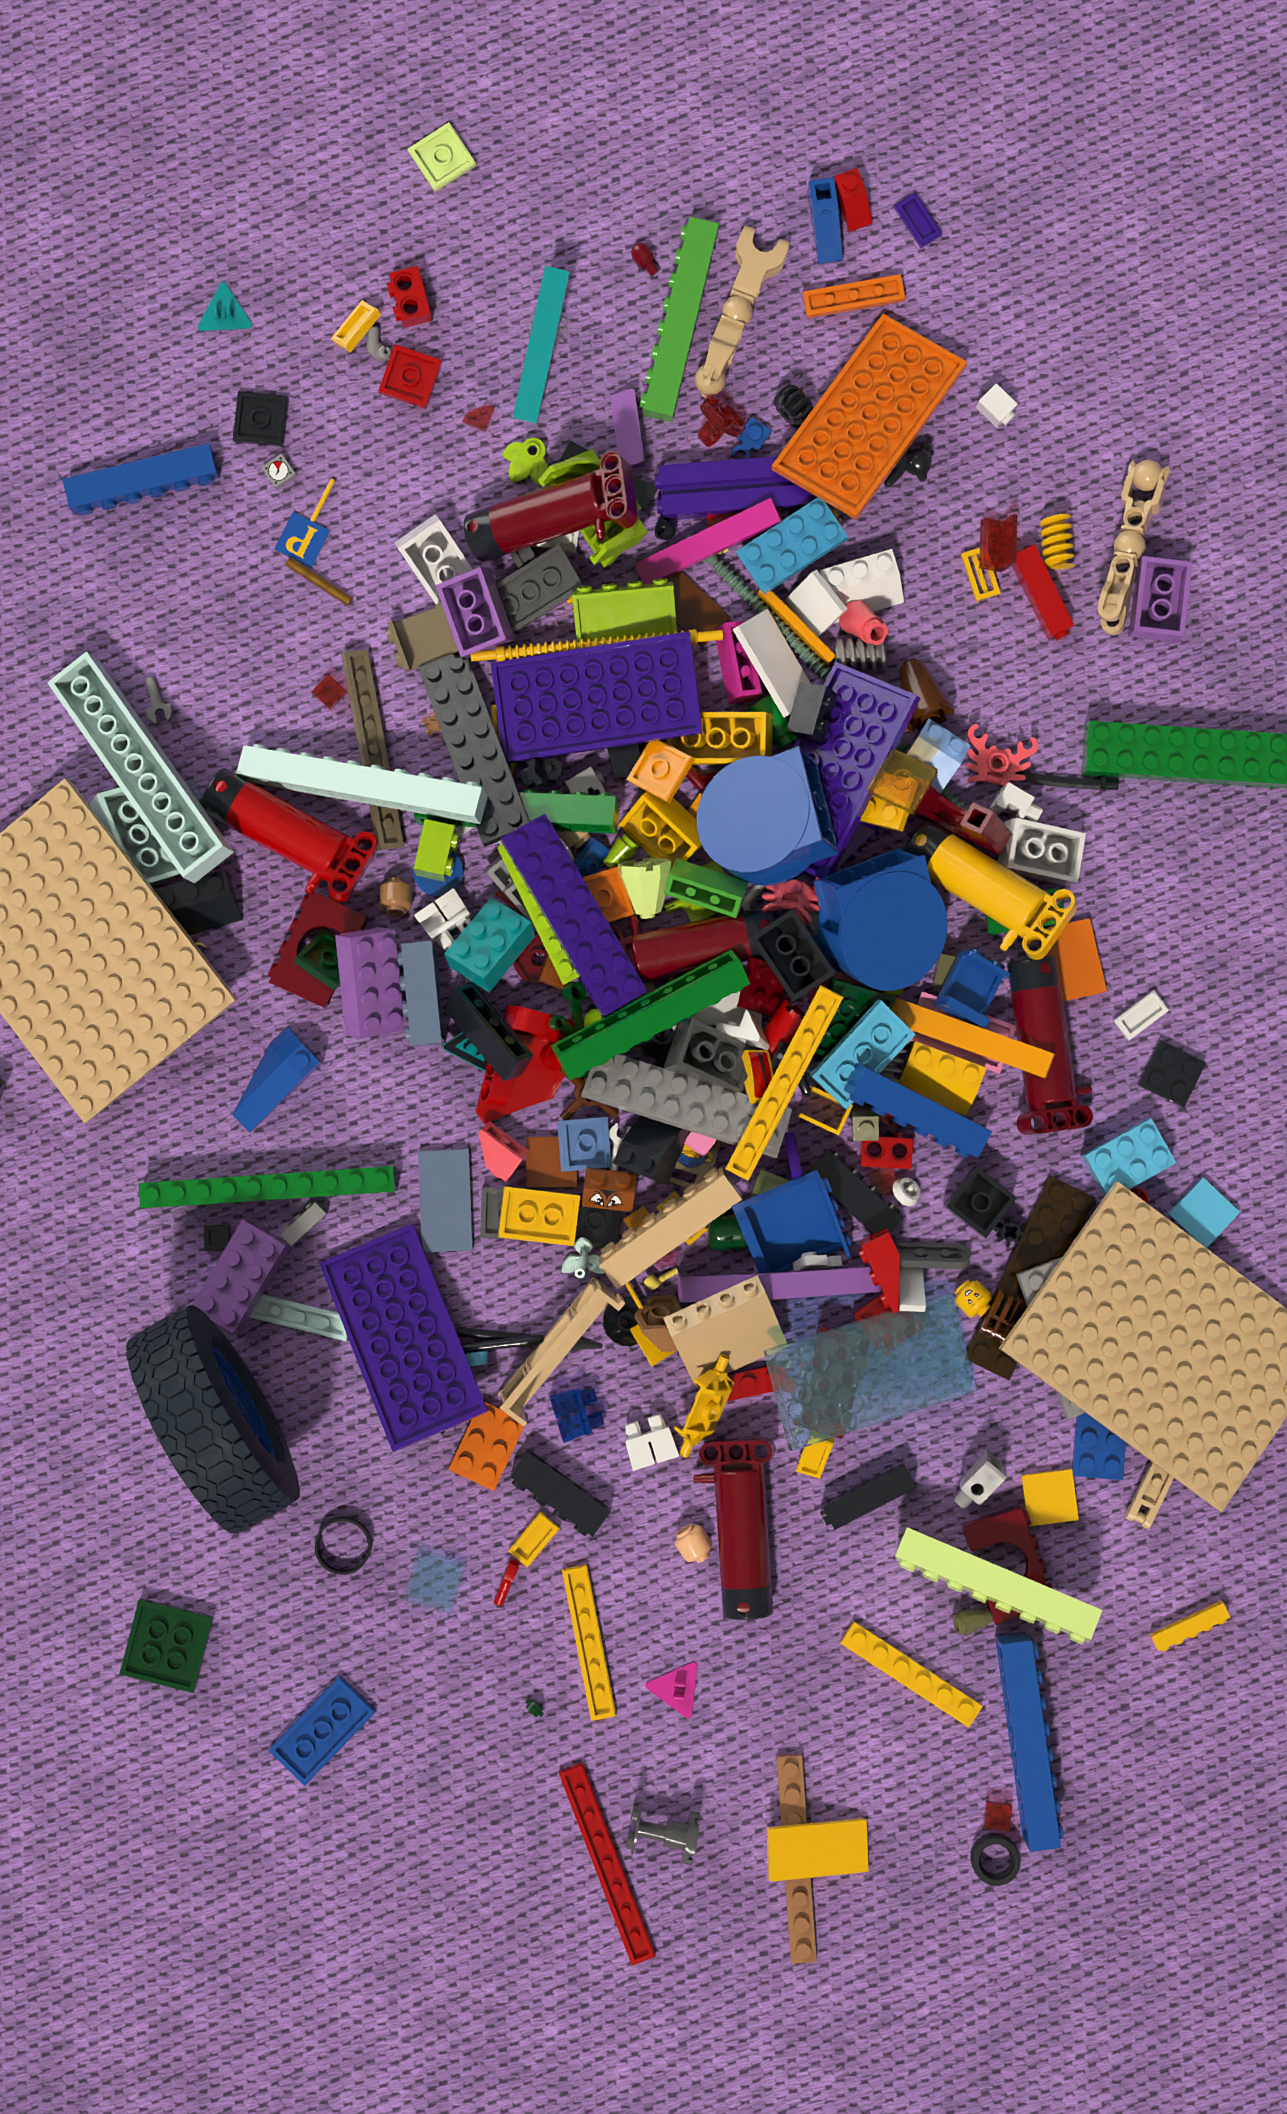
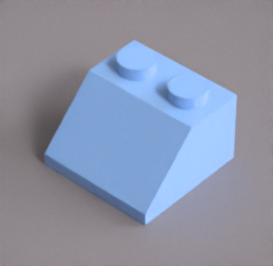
[897,718,971,794]

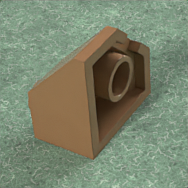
[635,1294,682,1352]

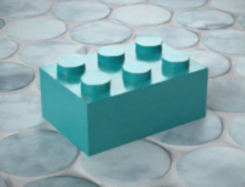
[444,898,535,992]

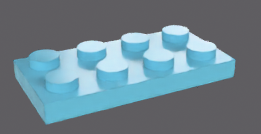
[809,999,915,1110]

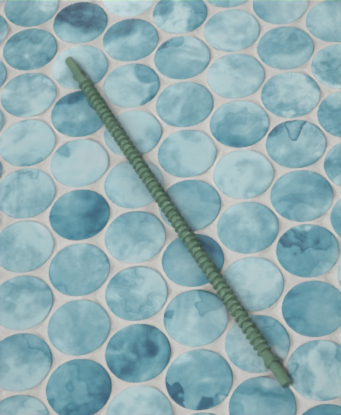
[686,533,999,857]

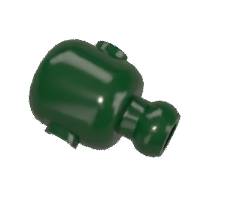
[708,1207,748,1252]

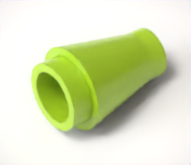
[602,833,639,869]

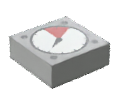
[261,454,297,490]

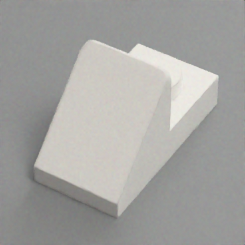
[715,1009,770,1050]

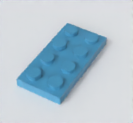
[736,498,849,595]

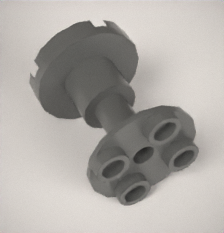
[626,1802,700,1865]

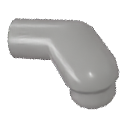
[366,327,391,362]

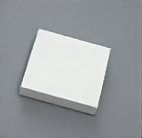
[785,570,847,637]

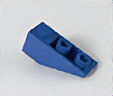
[807,177,843,265]

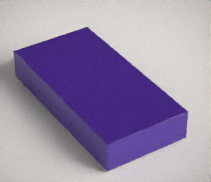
[894,192,942,249]

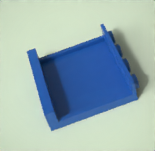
[732,1170,852,1273]

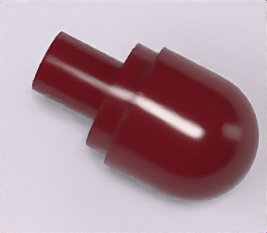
[631,242,659,277]

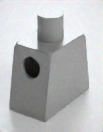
[954,1449,1007,1509]

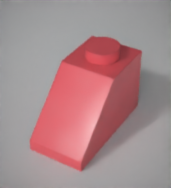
[479,1121,529,1182]

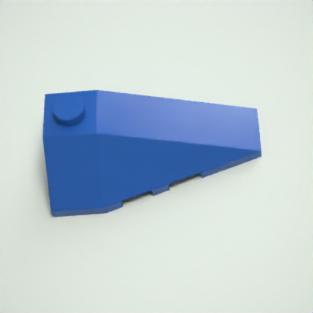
[232,1027,323,1133]

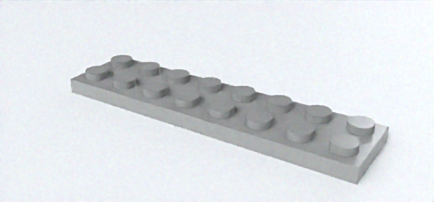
[582,1054,792,1159]

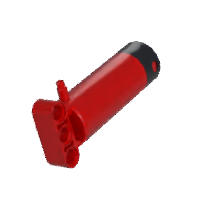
[200,768,377,902]

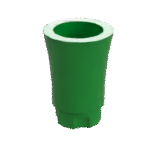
[748,695,797,750]

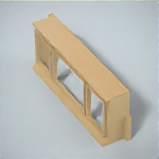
[498,1277,625,1427]

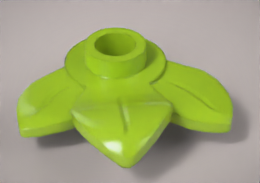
[502,438,548,485]

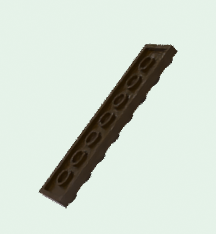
[963,1175,1096,1380]

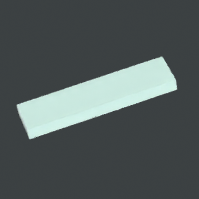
[250,1294,348,1341]

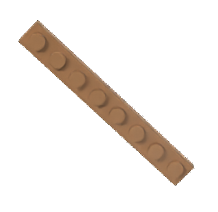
[776,1754,817,1964]

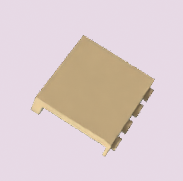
[663,1275,788,1388]

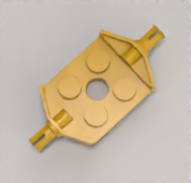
[674,1354,734,1458]

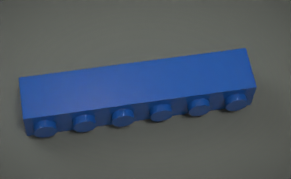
[62,443,219,516]
[844,1063,992,1158]

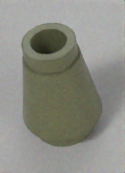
[952,1608,992,1636]

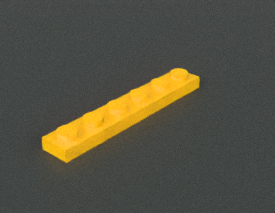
[840,1621,983,1728]

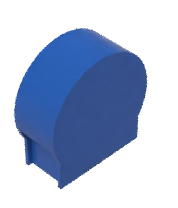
[813,847,948,991]

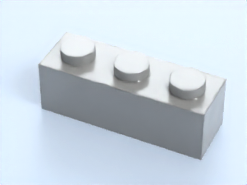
[281,1202,328,1246]

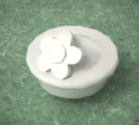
[892,1177,921,1206]

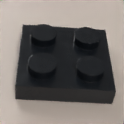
[1138,1040,1206,1108]

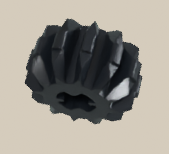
[773,384,814,428]

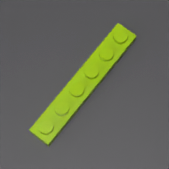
[497,844,579,985]

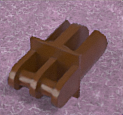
[979,1289,1023,1343]

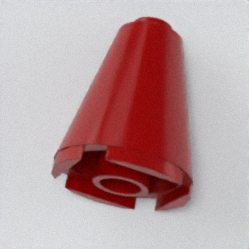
[756,999,805,1061]

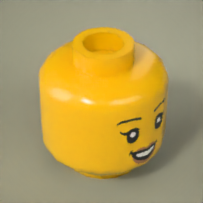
[954,1280,992,1318]

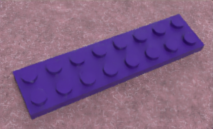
[500,814,647,1017]

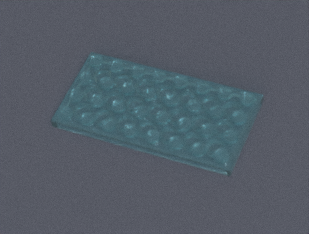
[763,1293,977,1451]

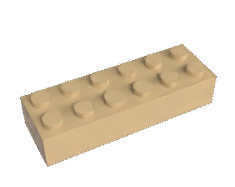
[599,1167,742,1290]

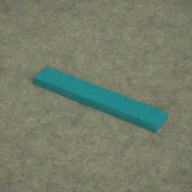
[513,266,570,424]

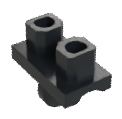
[519,758,564,787]

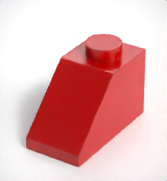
[834,168,872,232]

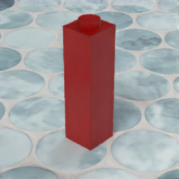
[1009,544,1074,641]

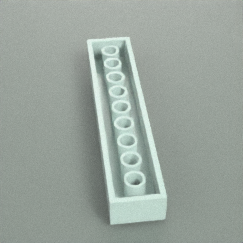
[47,651,234,883]

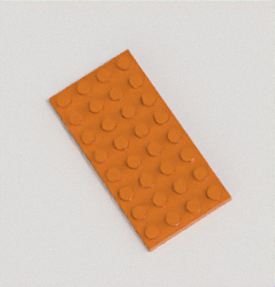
[772,314,967,520]

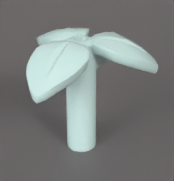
[561,1237,604,1278]

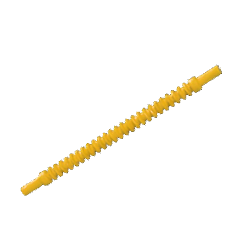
[471,629,723,662]

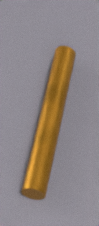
[285,557,353,606]

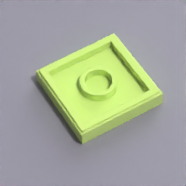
[407,122,477,192]

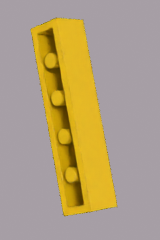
[1149,1601,1231,1652]

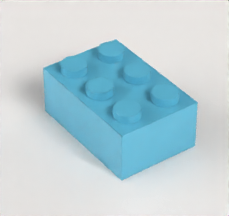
[1080,1118,1176,1197]

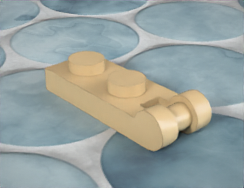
[1124,1462,1174,1529]

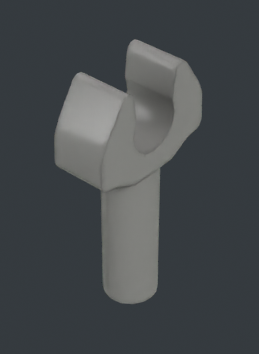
[145,677,173,725]

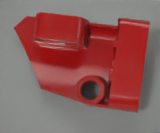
[475,1005,575,1125]

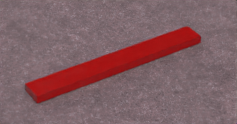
[559,1762,656,1966]

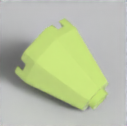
[617,858,672,919]

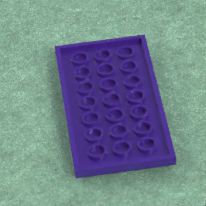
[491,631,703,763]
[792,662,921,878]
[319,1223,489,1452]

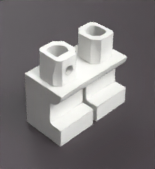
[989,782,1043,822]
[414,888,472,950]
[625,1414,679,1471]

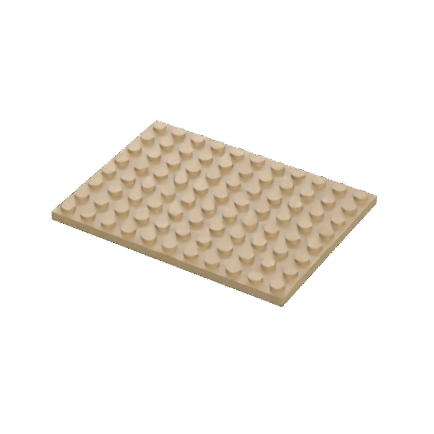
[0,778,238,1123]
[999,1182,1287,1512]

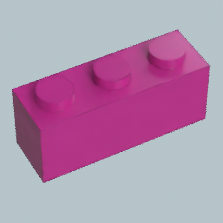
[716,621,762,704]

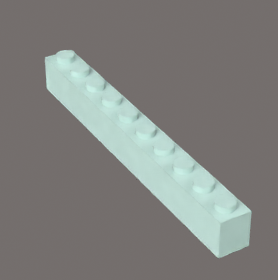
[236,744,488,824]

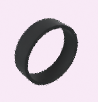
[315,1517,372,1575]

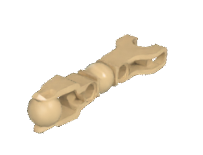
[694,225,790,398]
[1098,459,1170,635]

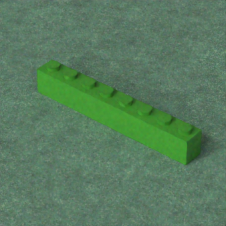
[640,217,719,422]

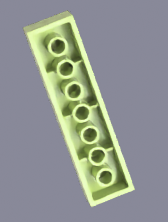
[895,1528,1102,1645]

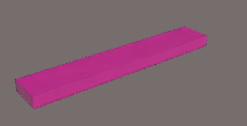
[634,498,781,584]

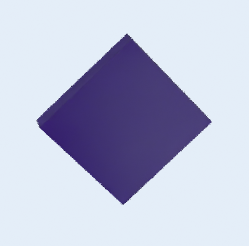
[784,1132,802,1181]

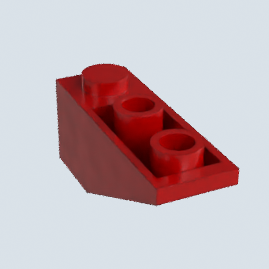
[858,1228,900,1314]

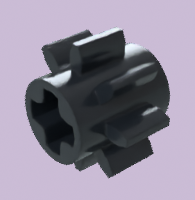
[993,1216,1026,1248]

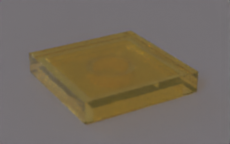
[867,748,938,814]

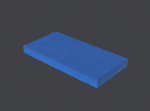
[268,1675,376,1786]

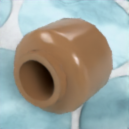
[379,877,412,916]

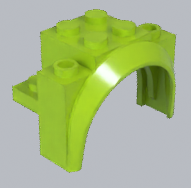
[538,449,648,567]

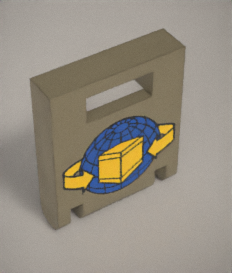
[669,1131,722,1188]

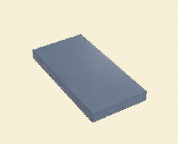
[418,1149,473,1252]

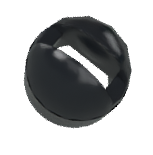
[655,519,677,540]

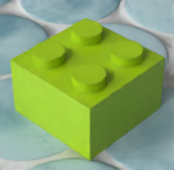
[414,819,460,882]

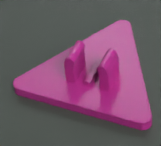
[645,1662,697,1719]

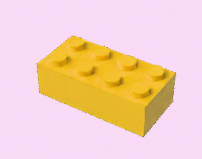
[666,712,773,765]

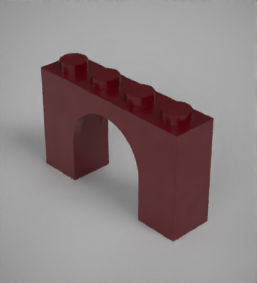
[907,774,1012,855]
[268,891,369,1009]
[961,1505,1053,1625]

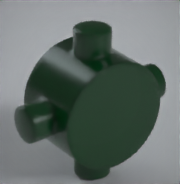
[525,1698,544,1717]

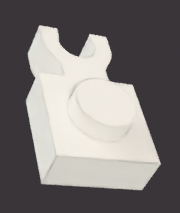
[793,1252,842,1271]

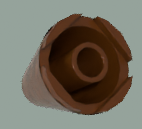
[899,658,955,731]

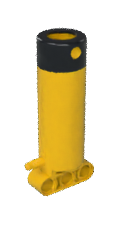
[904,820,1077,960]

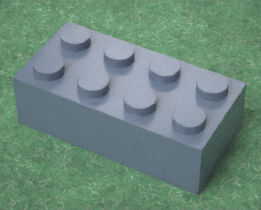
[397,941,445,1048]

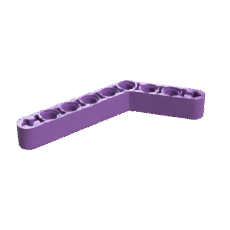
[677,1266,883,1302]

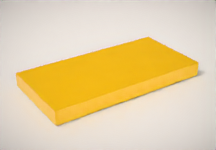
[766,1818,869,1882]

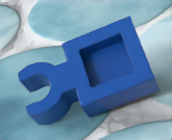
[731,417,772,459]

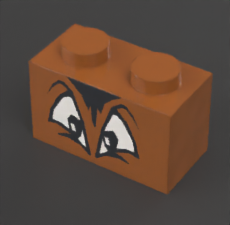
[582,1168,637,1212]

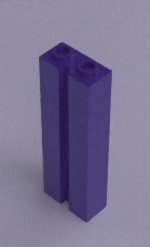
[654,456,813,520]

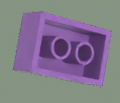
[1128,556,1193,643]
[435,567,515,658]

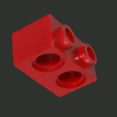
[386,266,432,328]
[859,1132,913,1169]

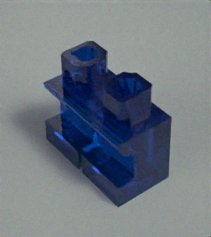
[549,1387,605,1443]

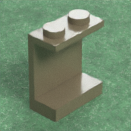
[385,603,459,672]

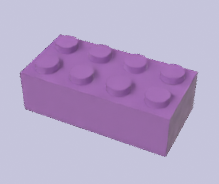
[335,927,405,1039]
[192,1219,292,1334]

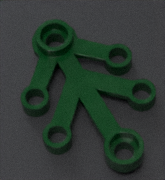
[549,981,597,1078]

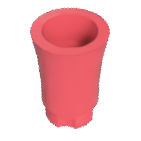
[839,600,888,645]

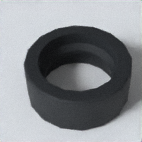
[970,1833,1021,1886]

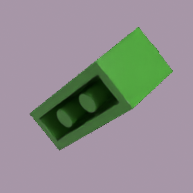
[664,858,749,918]

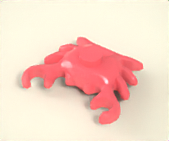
[966,724,1038,786]
[762,877,820,923]

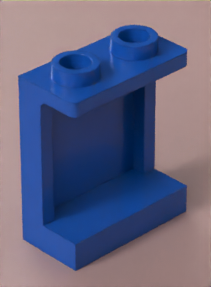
[934,948,1011,1028]

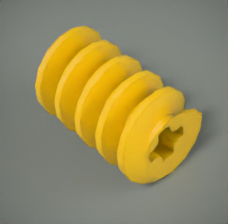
[1040,514,1075,570]

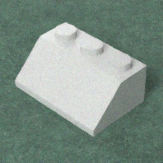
[819,549,904,624]

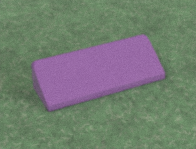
[610,389,645,468]

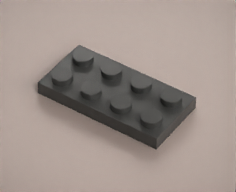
[496,544,585,634]

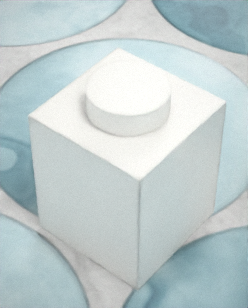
[976,383,1018,428]

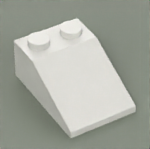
[394,515,473,604]

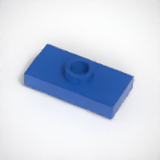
[574,837,610,877]

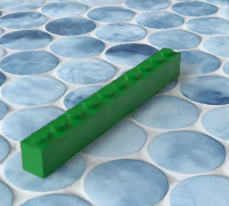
[138,1166,397,1209]

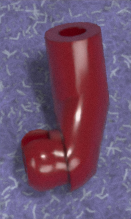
[685,766,717,790]

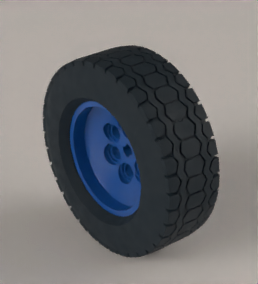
[126,1305,300,1534]

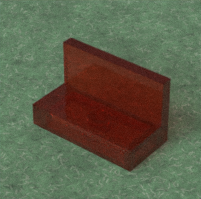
[979,514,1017,573]

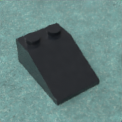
[613,1116,689,1186]

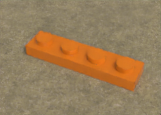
[802,274,905,319]

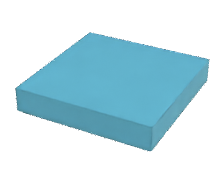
[1168,1177,1240,1248]

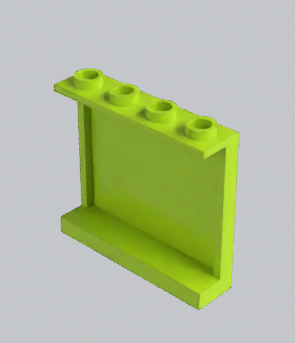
[572,578,677,642]

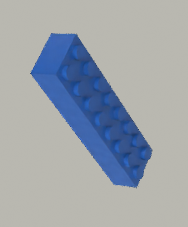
[995,1631,1064,1852]

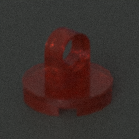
[697,396,746,447]

